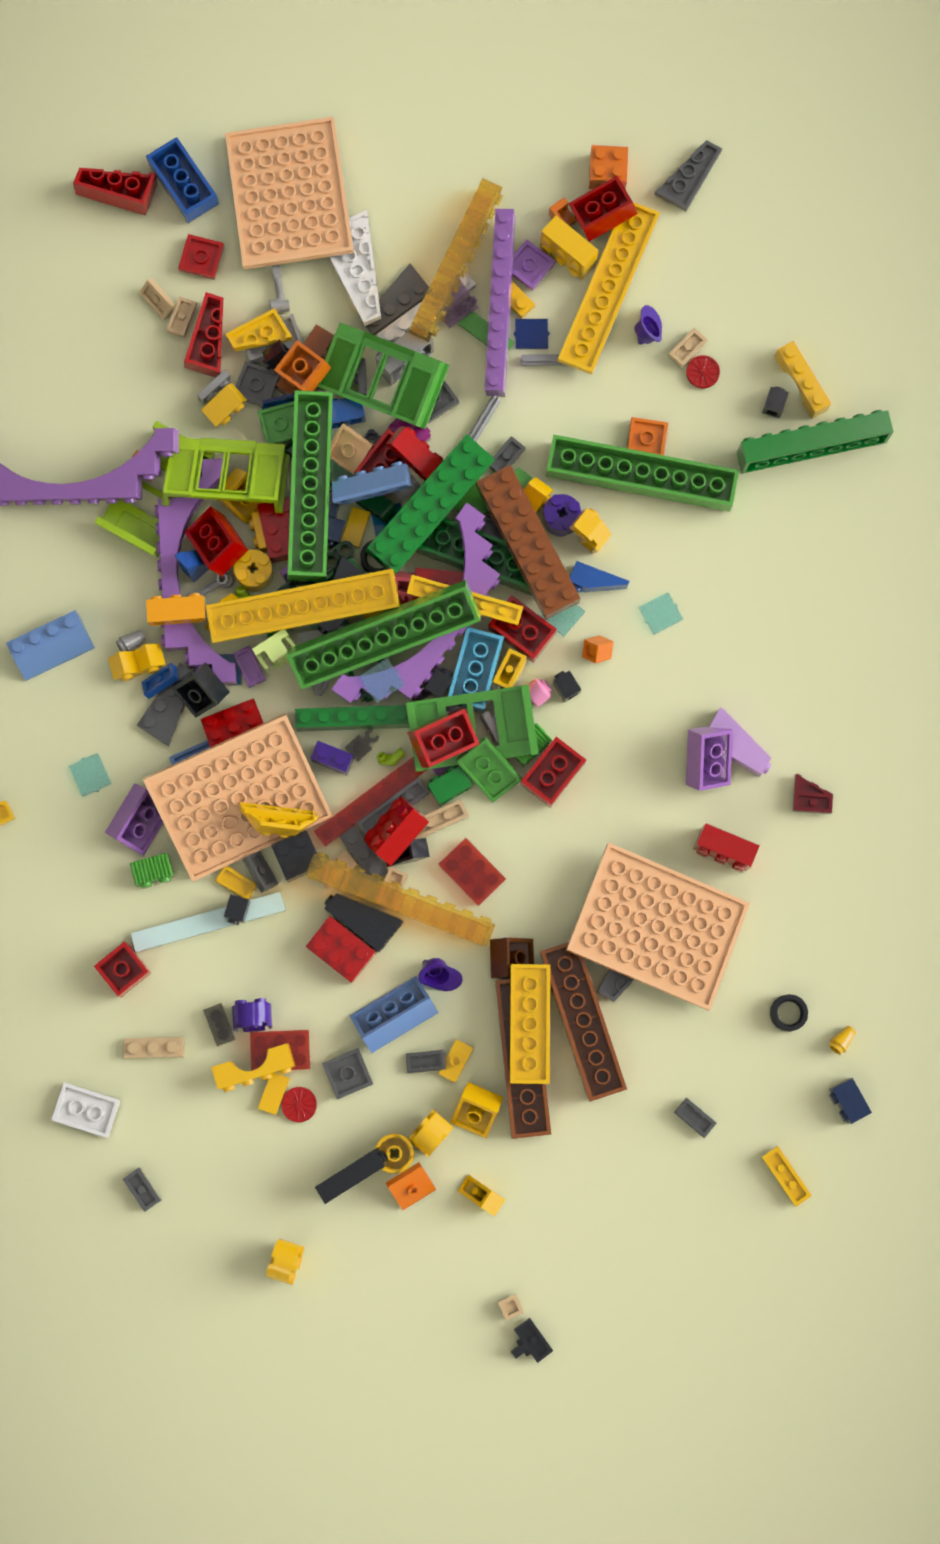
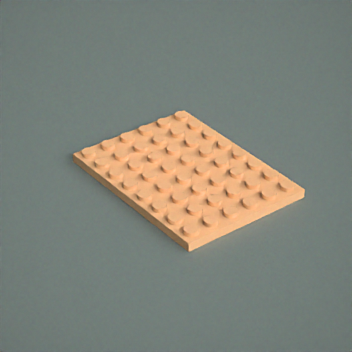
[225,117,354,270]
[143,713,333,882]
[566,843,750,1011]

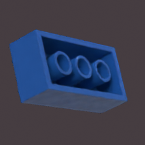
[146,137,219,223]

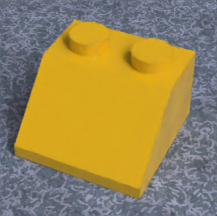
[217,467,263,524]
[450,1082,504,1138]

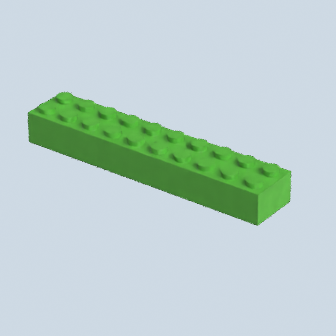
[287,390,333,582]
[546,434,739,512]
[286,580,481,690]

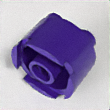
[543,494,581,537]
[232,998,273,1032]

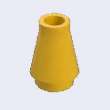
[829,1026,856,1055]

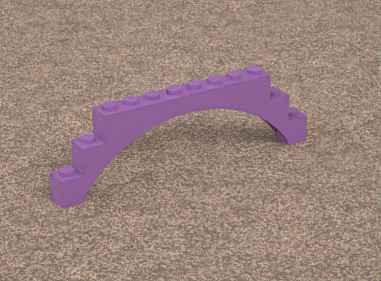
[0,428,179,506]
[155,458,237,685]
[331,503,500,703]

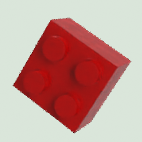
[94,941,151,998]

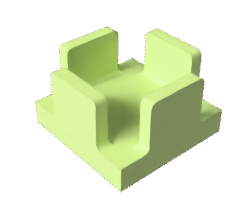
[252,630,295,673]

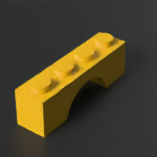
[774,340,831,419]
[211,1043,296,1092]

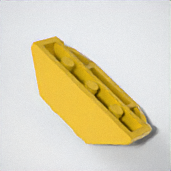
[239,802,318,838]

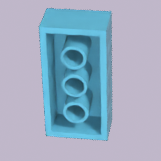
[448,627,504,713]

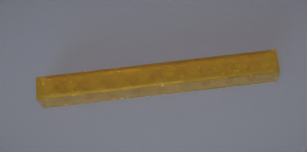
[409,178,503,342]
[304,852,495,947]

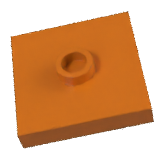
[627,417,668,455]
[386,1162,436,1210]

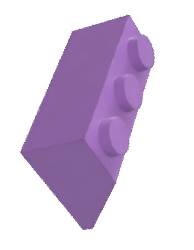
[686,727,733,791]
[105,783,163,856]

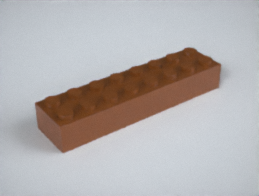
[476,465,581,620]
[540,942,627,1102]
[495,979,551,1139]

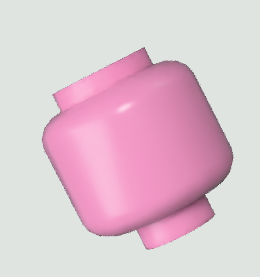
[528,678,552,707]

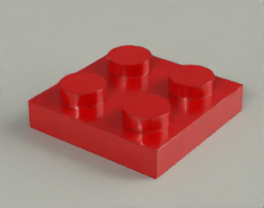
[178,234,224,280]

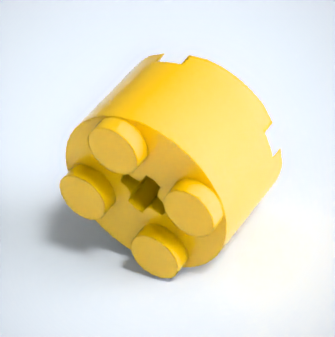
[234,549,274,592]
[408,1110,454,1157]
[375,1133,415,1174]
[266,1239,305,1285]

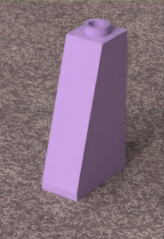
[709,707,772,777]

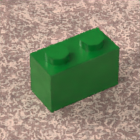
[428,765,473,807]

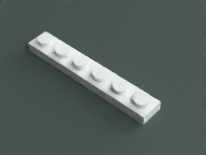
[377,270,476,342]

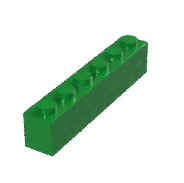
[295,705,409,732]

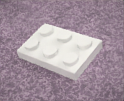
[51,1082,121,1138]

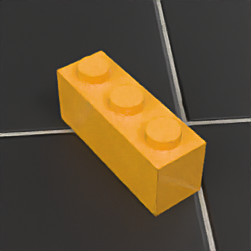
[146,593,207,626]

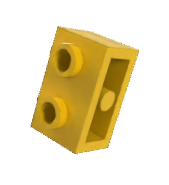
[201,383,247,427]

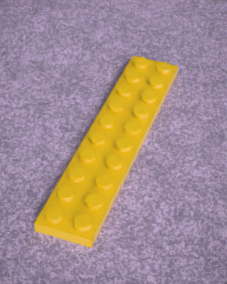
[558,202,660,375]
[206,569,400,643]

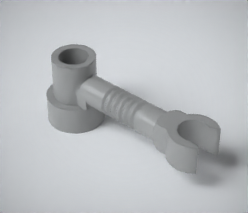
[269,265,290,314]
[185,573,234,597]

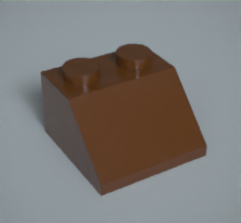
[490,938,534,979]

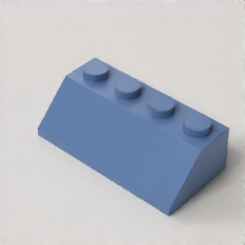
[332,462,413,505]
[6,610,95,681]
[350,976,438,1053]

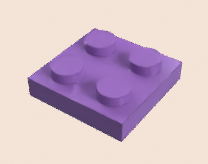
[512,240,556,291]

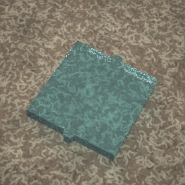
[639,592,683,635]
[540,605,585,637]
[359,658,404,703]
[69,753,112,797]

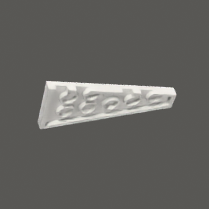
[329,210,381,326]

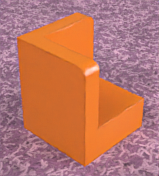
[549,197,576,226]
[582,635,614,663]

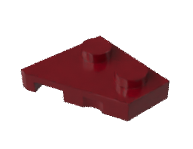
[793,774,833,814]

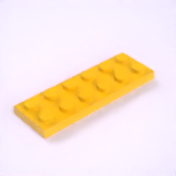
[510,964,550,1084]

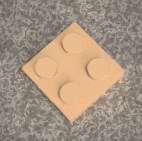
[330,424,374,475]

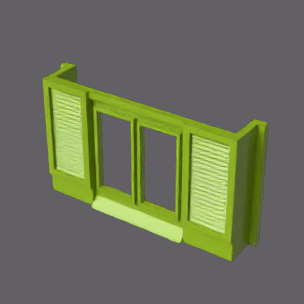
[94,421,215,558]
[161,438,290,513]

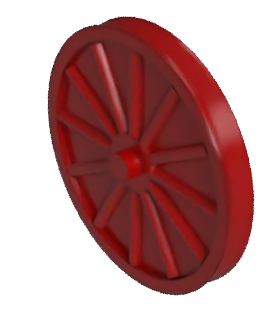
[686,355,720,389]
[282,1087,317,1123]

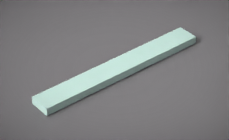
[131,892,286,953]

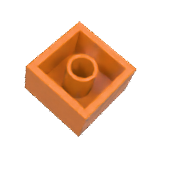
[589,145,628,189]
[274,340,331,391]

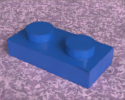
[141,663,179,699]

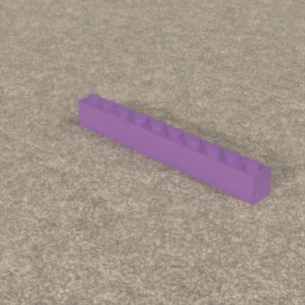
[484,209,516,397]

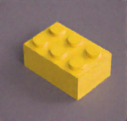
[540,215,598,280]

